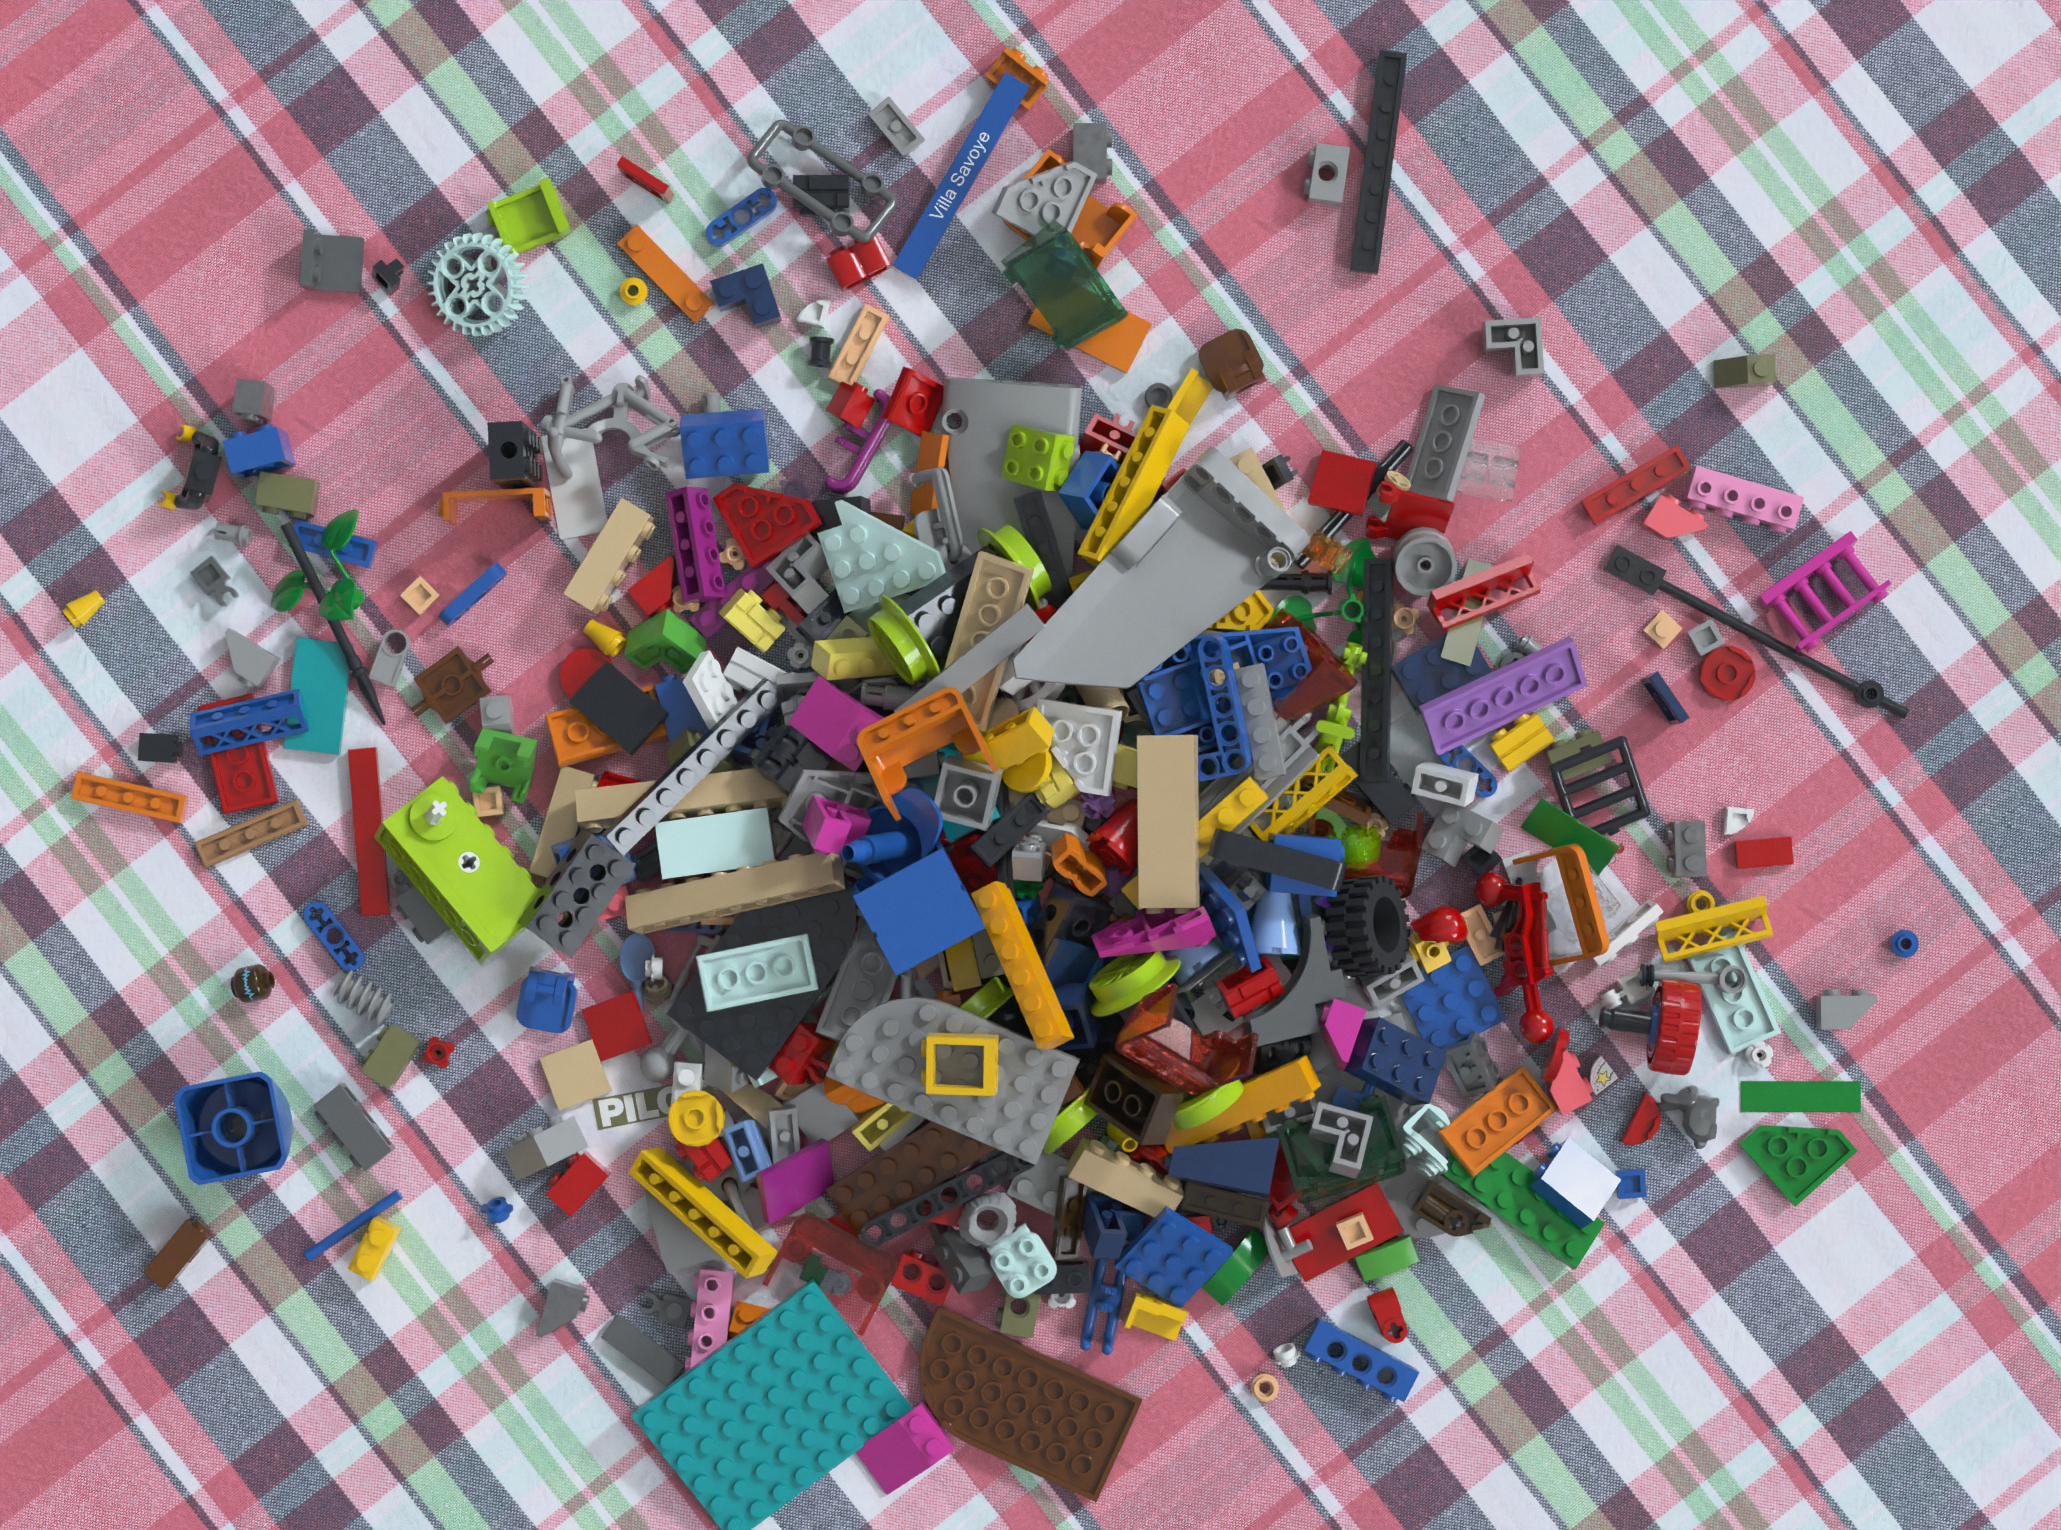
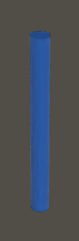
[304,1189,403,1261]

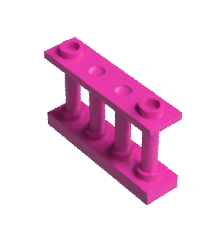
[1757,531,1891,654]

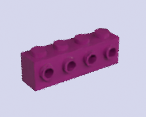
[665,487,725,603]

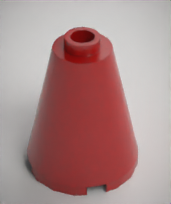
[1086,798,1138,876]

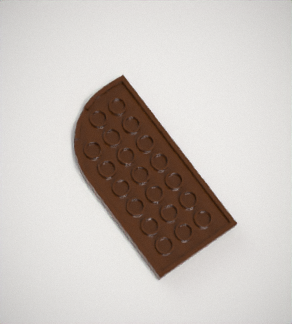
[919,1306,1143,1502]

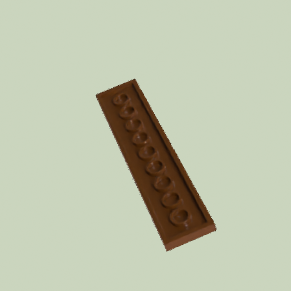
[826,1047,1085,1236]

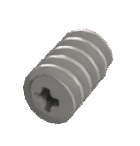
[333,969,397,1027]

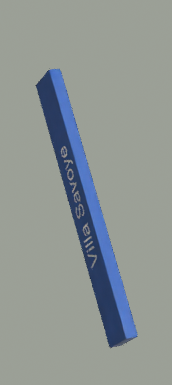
[892,72,1030,280]

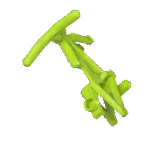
[1307,642,1367,773]

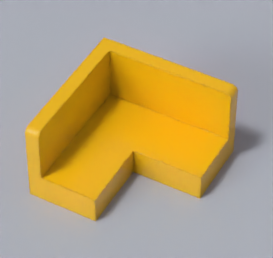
[1123,1290,1188,1341]

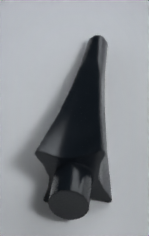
[1489,877,1522,952]

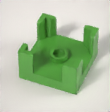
[469,728,537,804]

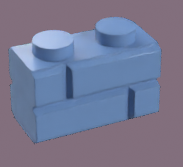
[722,1120,773,1183]

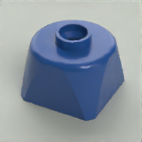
[174,1072,293,1185]

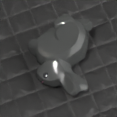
[1659,1085,1719,1149]

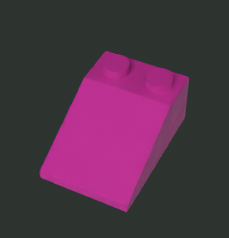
[788,676,883,772]
[856,1400,955,1495]

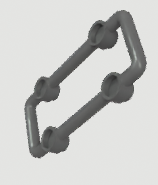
[747,119,898,243]

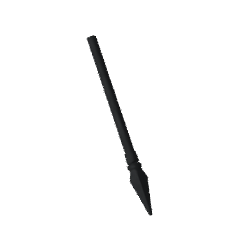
[280,522,386,725]

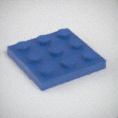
[1199,861,1262,973]
[1400,944,1507,1050]
[1114,1206,1233,1308]

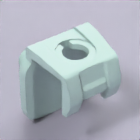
[1394,1104,1450,1178]
[986,1223,1057,1298]

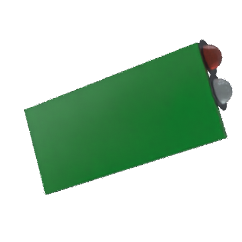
[1520,798,1624,876]

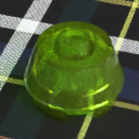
[1327,824,1382,871]

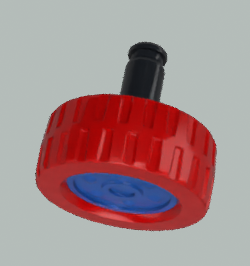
[1598,979,1701,1075]

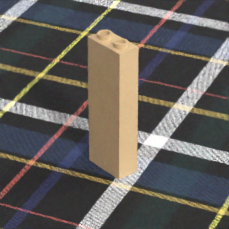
[1137,735,1200,914]

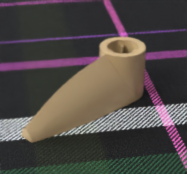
[720,1084,783,1131]

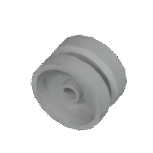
[1392,527,1457,597]

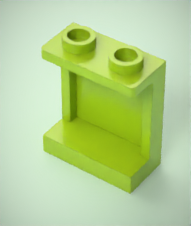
[485,177,572,254]

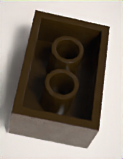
[1084,1053,1184,1145]

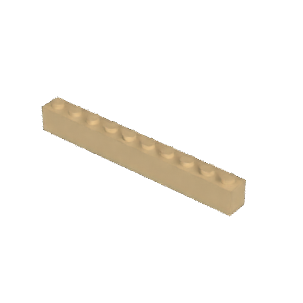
[575,759,858,833]

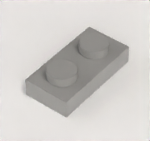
[868,96,925,158]

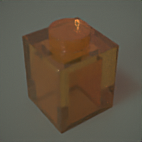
[1302,529,1354,575]

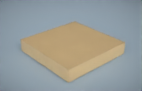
[540,1039,612,1111]

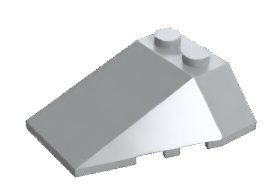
[778,770,917,879]

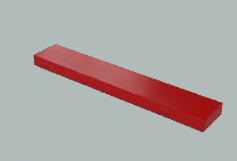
[348,747,391,917]

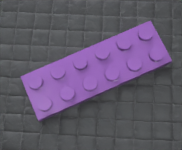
[1419,636,1588,756]

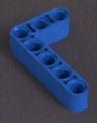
[1198,635,1253,782]

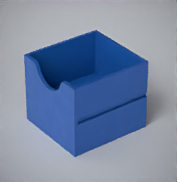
[851,838,985,976]

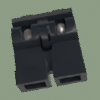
[748,723,834,797]
[1253,1034,1312,1072]

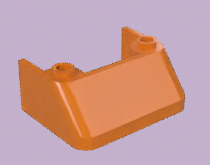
[857,687,999,821]
[1512,844,1609,966]

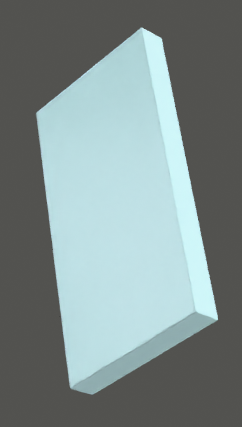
[655,807,775,879]
[1686,930,1781,1055]
[696,934,819,1012]

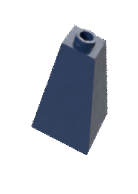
[1164,1137,1279,1199]

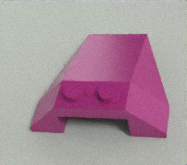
[1091,903,1216,958]

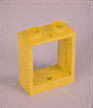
[921,1032,999,1096]

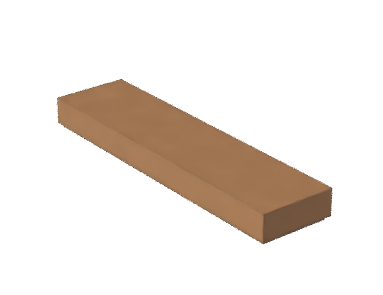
[194,799,309,868]

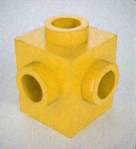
[1407,930,1452,974]

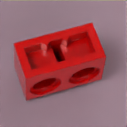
[891,1249,952,1306]

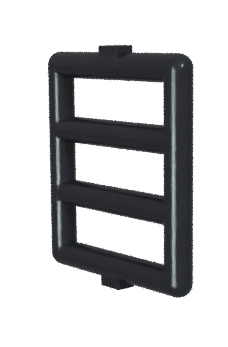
[1549,736,1651,836]

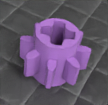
[1080,791,1115,820]

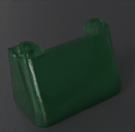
[1001,220,1128,351]
[1276,1095,1406,1203]

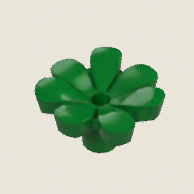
[1014,880,1044,899]

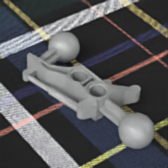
[640,934,722,1082]

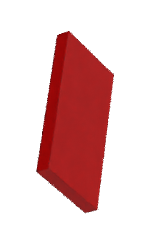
[198,693,279,815]
[1278,1181,1404,1282]

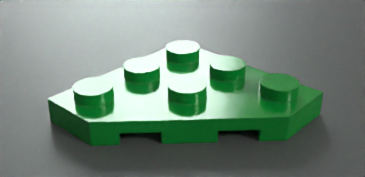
[1738,1125,1858,1207]

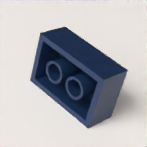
[1392,633,1492,716]
[1344,1017,1447,1106]

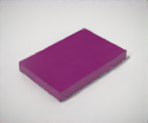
[756,1138,834,1225]

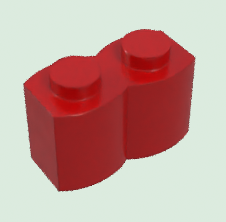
[826,235,892,292]

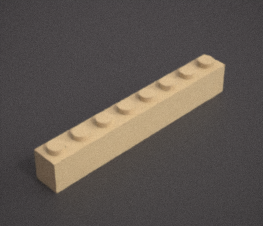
[625,851,845,935]

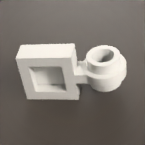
[1600,968,1655,1009]

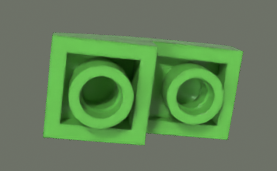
[1355,1234,1420,1281]

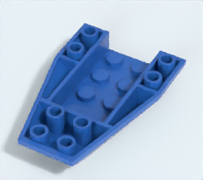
[1135,627,1316,753]

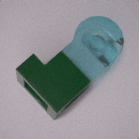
[799,1251,852,1297]

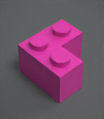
[801,795,872,855]

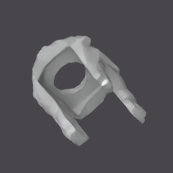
[958,1185,1017,1248]

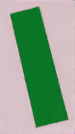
[1741,1081,1861,1112]

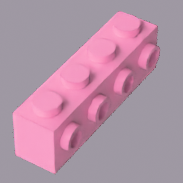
[1683,466,1804,534]
[685,1266,736,1373]

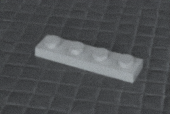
[1235,663,1287,781]
[767,1105,805,1218]

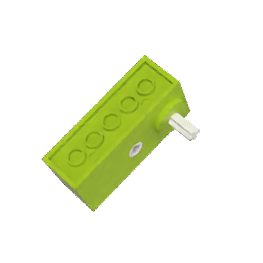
[374,776,541,966]

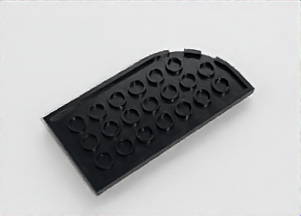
[666,835,857,1081]

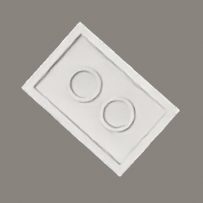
[683,650,738,730]

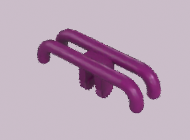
[824,389,892,494]

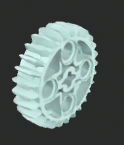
[426,233,529,337]

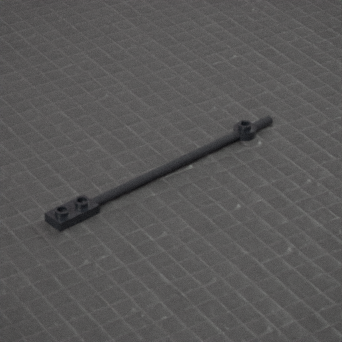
[1603,545,1909,719]

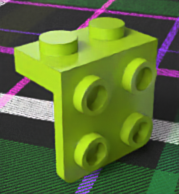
[1001,424,1075,491]

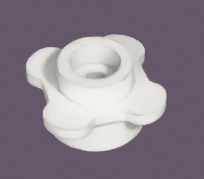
[1048,1293,1076,1308]

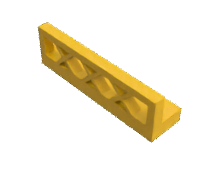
[1167,368,1213,425]
[1249,745,1358,842]
[1655,896,1773,963]

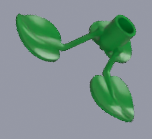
[271,509,364,621]
[1267,538,1394,660]

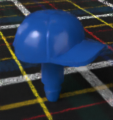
[841,788,943,884]

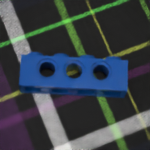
[1303,1317,1420,1403]

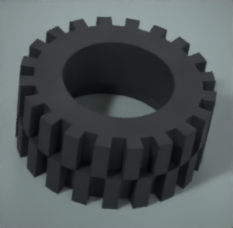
[1325,875,1410,977]

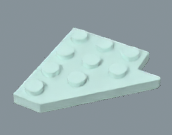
[817,500,946,613]

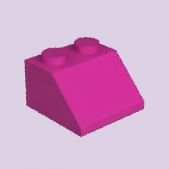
[1318,998,1366,1071]

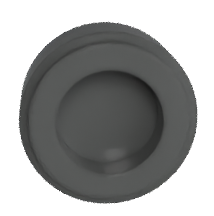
[1145,383,1173,409]

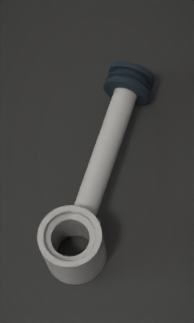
[1638,964,1748,994]

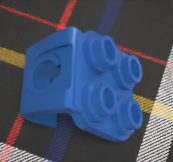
[516,966,578,1033]

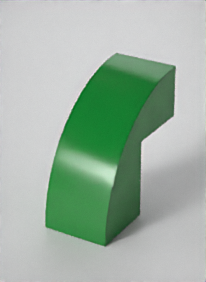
[1202,1227,1269,1306]

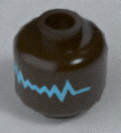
[230,964,275,1003]

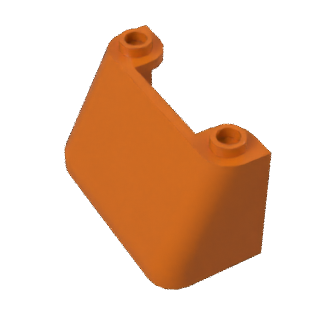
[1002,149,1138,281]

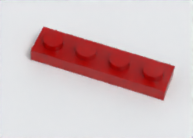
[1580,444,1692,525]

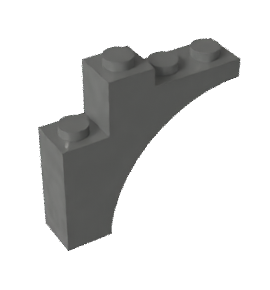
[1243,913,1348,1047]

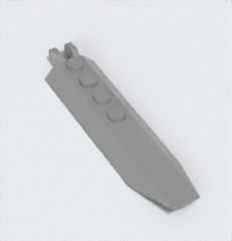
[1130,710,1320,879]

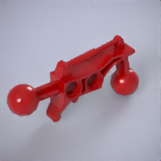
[1474,872,1554,1044]

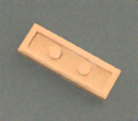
[827,304,890,385]

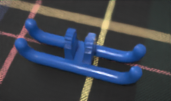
[1080,1245,1128,1355]

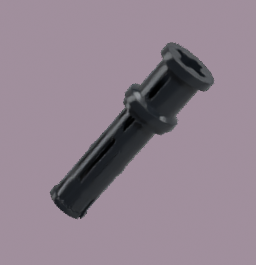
[1259,570,1332,595]

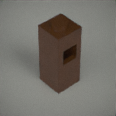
[143,1218,213,1290]

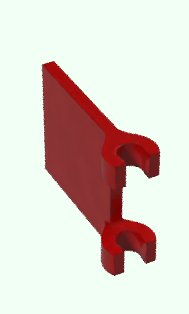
[1366,481,1455,540]

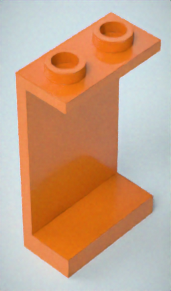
[438,487,552,525]

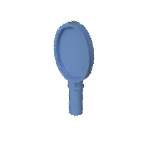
[619,933,656,1012]

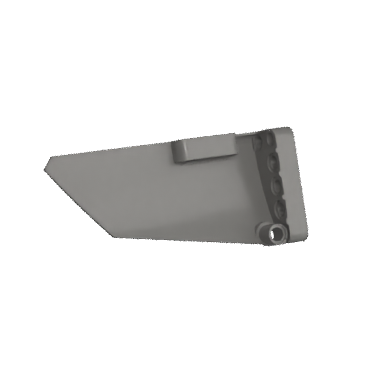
[942,377,1082,683]
[1012,447,1310,688]

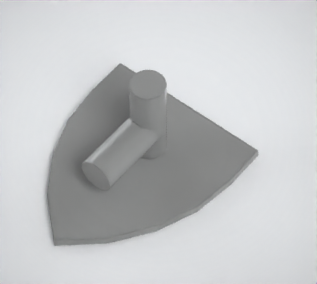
[1263,1217,1313,1278]

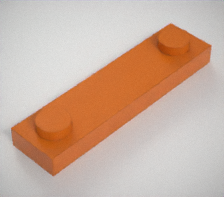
[617,224,715,324]
[71,772,188,823]

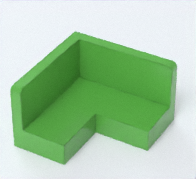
[624,609,707,674]

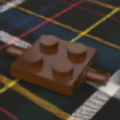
[411,646,495,724]

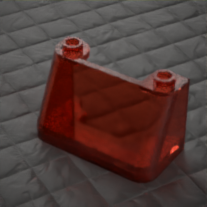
[1263,608,1358,720]

